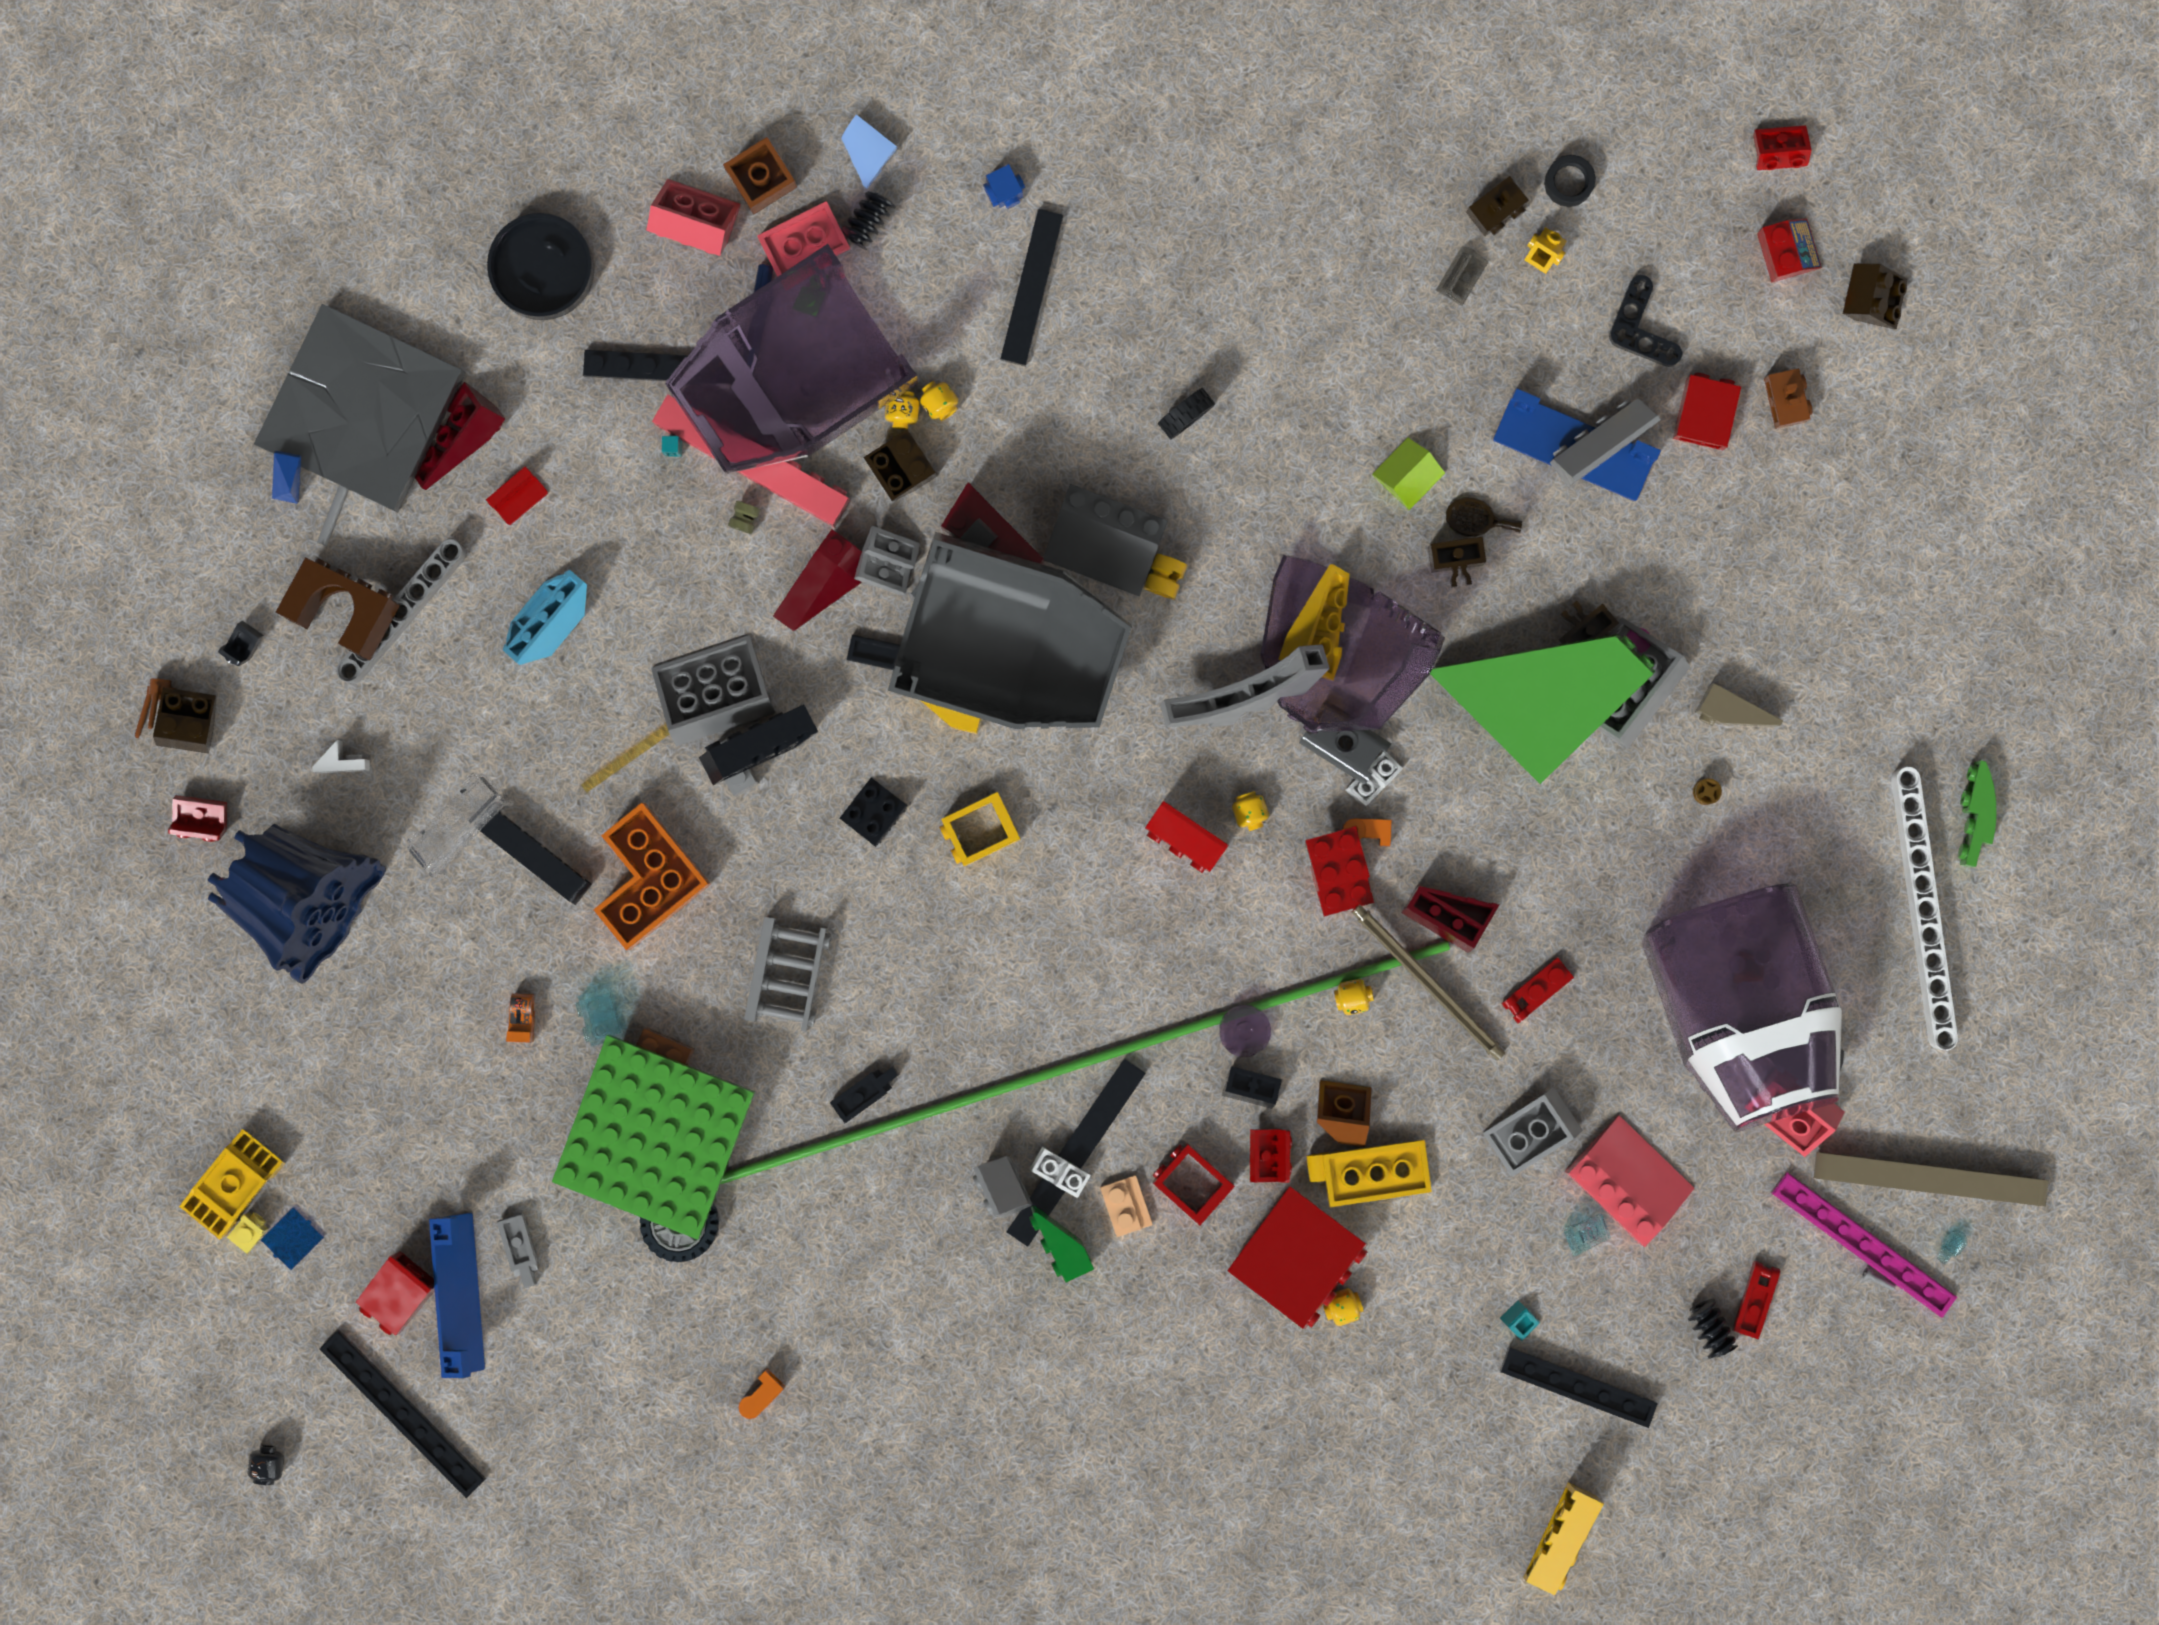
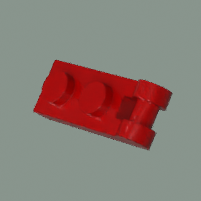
[1501,957,1574,1024]
[1732,1261,1781,1340]

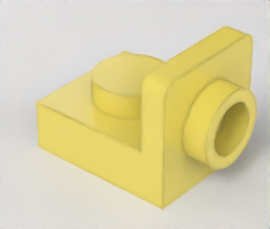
[227,1212,269,1254]

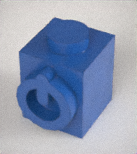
[983,164,1025,209]

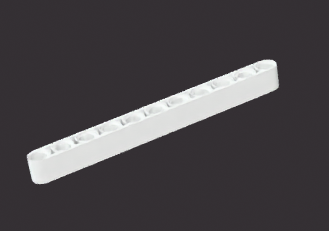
[1891,767,1958,1051]

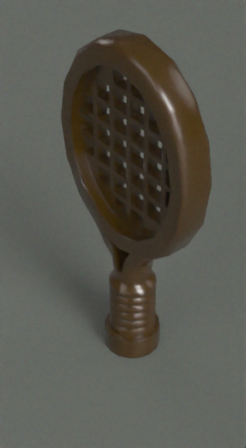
[1446,497,1522,537]

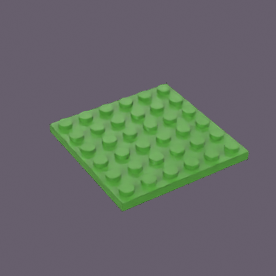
[552,1034,755,1240]

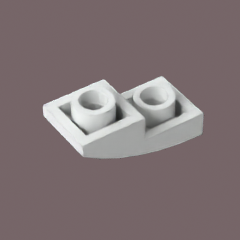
[1345,752,1403,808]
[1029,1146,1091,1198]

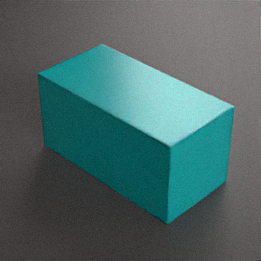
[662,436,682,457]

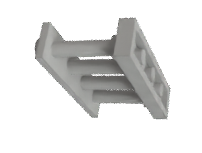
[744,917,831,1032]

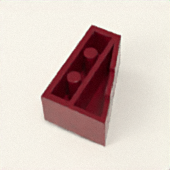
[1401,886,1500,953]

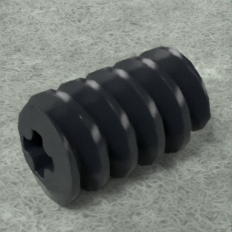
[842,191,896,250]
[1688,1298,1738,1359]

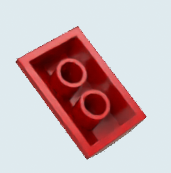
[1145,801,1229,873]

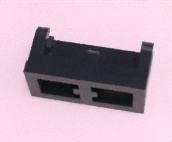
[1222,1066,1282,1109]

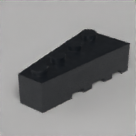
[699,704,818,786]

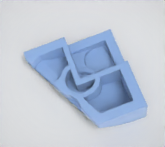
[841,114,897,189]

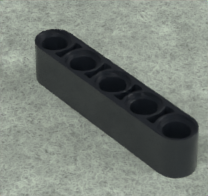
[475,806,592,905]

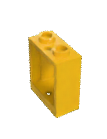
[939,792,1021,867]

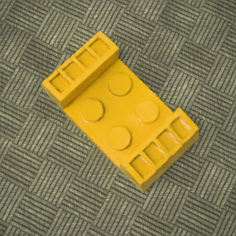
[179,1129,285,1240]

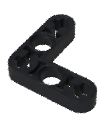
[1609,275,1682,367]

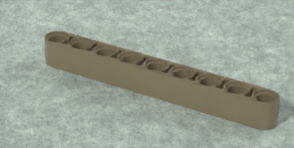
[1813,1152,2049,1206]

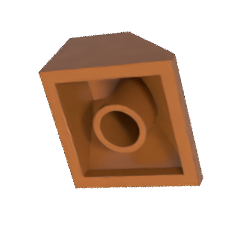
[1317,1080,1372,1147]

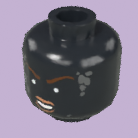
[247,1445,284,1485]

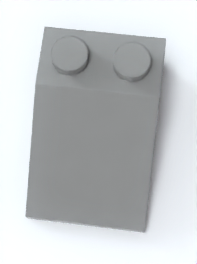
[1483,1087,1583,1177]

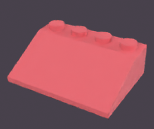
[1564,1115,1695,1247]

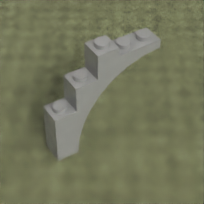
[1160,644,1330,728]

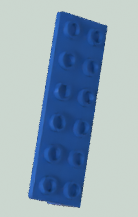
[1493,388,1661,501]
[429,1213,485,1378]

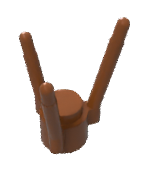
[135,678,176,738]

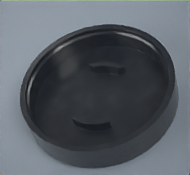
[487,213,594,320]

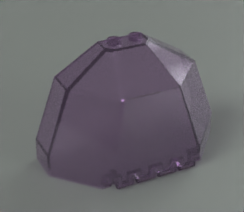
[1260,555,1445,734]

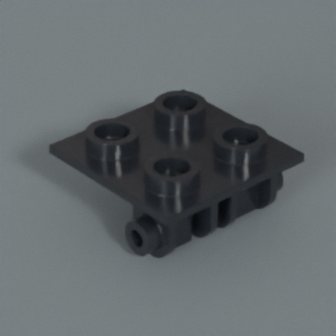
[839,777,908,847]

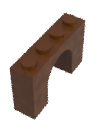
[276,557,400,661]

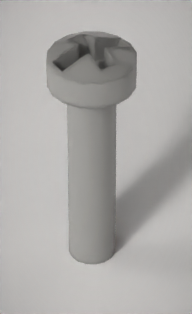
[1862,1268,1895,1291]

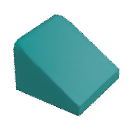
[1500,1300,1540,1341]

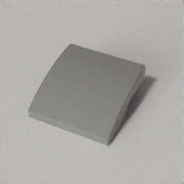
[854,526,920,596]

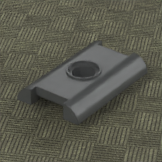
[1299,702,1392,785]

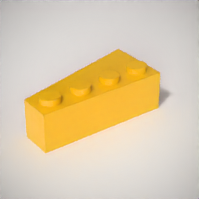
[1523,1482,1604,1595]

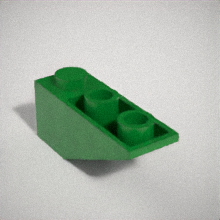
[1029,1205,1094,1283]

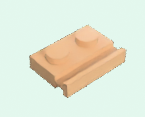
[1100,1175,1153,1237]

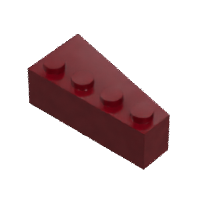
[941,482,1044,564]

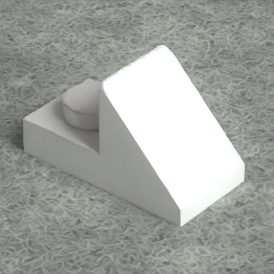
[312,740,370,773]

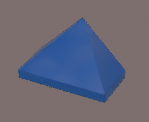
[272,450,301,504]

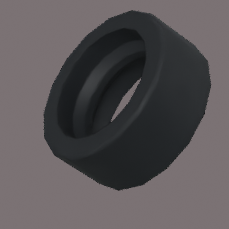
[1544,154,1596,207]

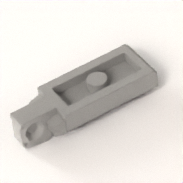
[497,1213,539,1288]

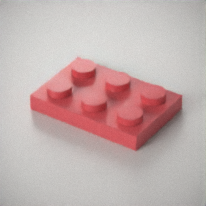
[757,201,850,284]

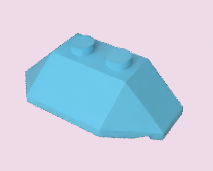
[503,570,587,665]

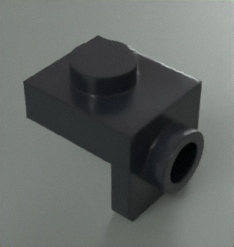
[218,620,264,666]

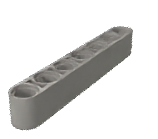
[336,539,466,684]

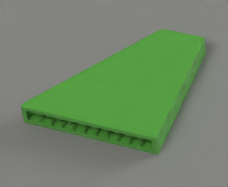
[1429,634,1655,784]

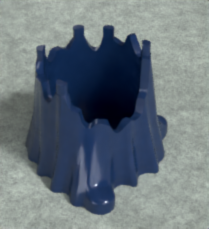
[208,823,386,984]

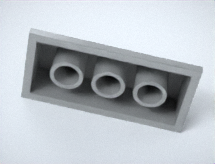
[1550,398,1661,488]

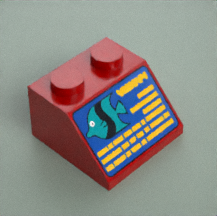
[1757,219,1822,283]

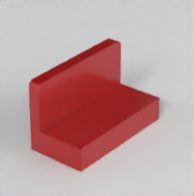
[486,466,548,525]

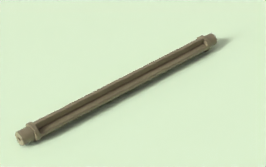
[1351,904,1505,1061]

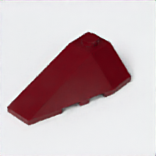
[415,382,505,490]
[773,529,862,631]

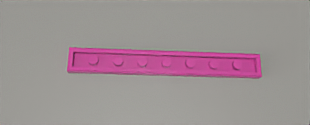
[1771,1172,1957,1318]

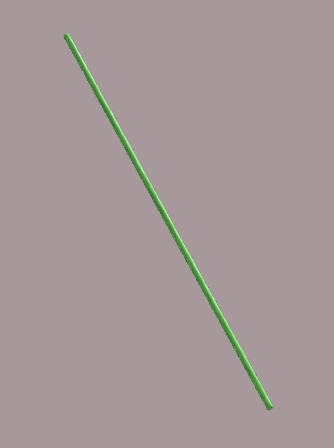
[720,940,1450,1185]

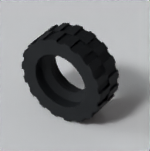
[1158,387,1215,440]

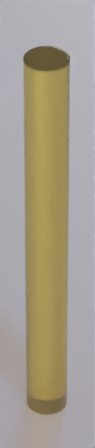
[581,725,670,793]

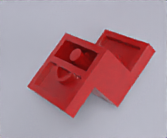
[1305,826,1374,917]

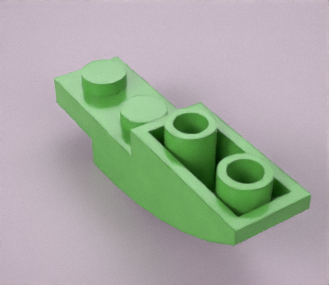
[1958,760,1997,867]

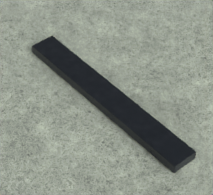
[1006,1058,1146,1247]
[319,1330,486,1498]

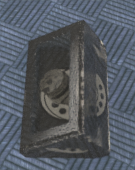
[1436,246,1488,306]

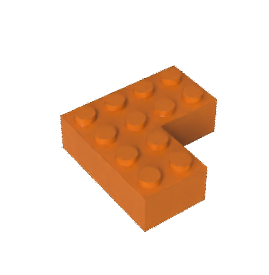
[593,802,711,950]

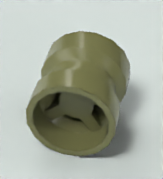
[728,501,761,534]

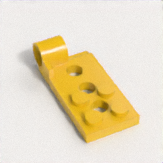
[1306,1140,1432,1207]

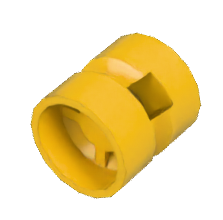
[1143,553,1188,600]

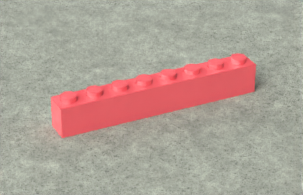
[652,394,850,528]

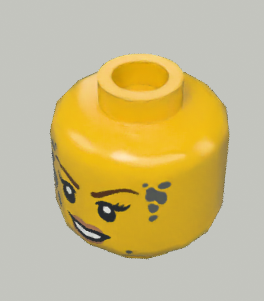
[885,390,920,430]

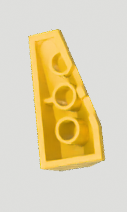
[1278,564,1350,681]

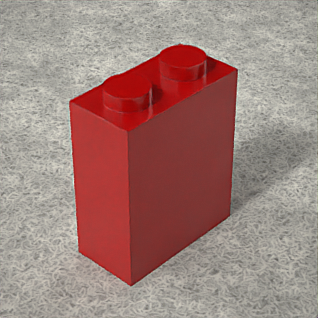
[1673,372,1742,451]

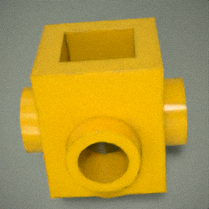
[1524,227,1567,274]

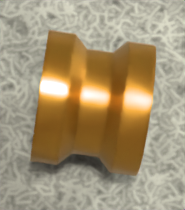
[1693,778,1722,805]

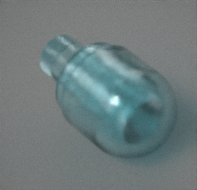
[1937,1230,1968,1264]

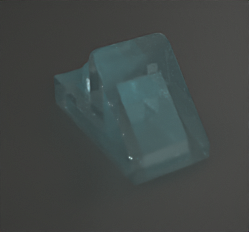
[1563,1213,1611,1256]

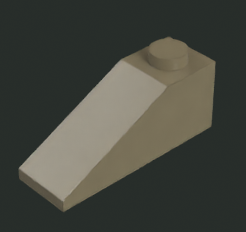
[1695,683,1783,727]

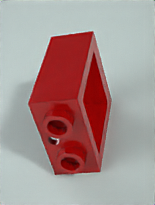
[1152,1143,1235,1226]

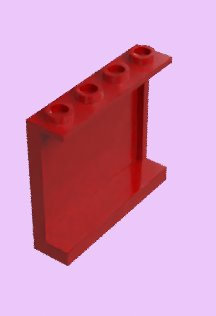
[1227,1186,1368,1329]

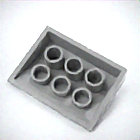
[1598,617,1690,750]
[651,635,775,746]

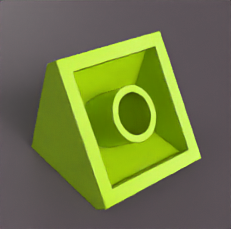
[1372,438,1445,510]

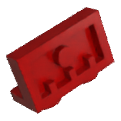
[1753,125,1812,170]

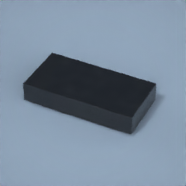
[846,635,900,670]

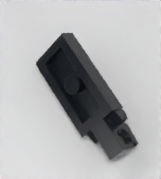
[830,1066,900,1124]

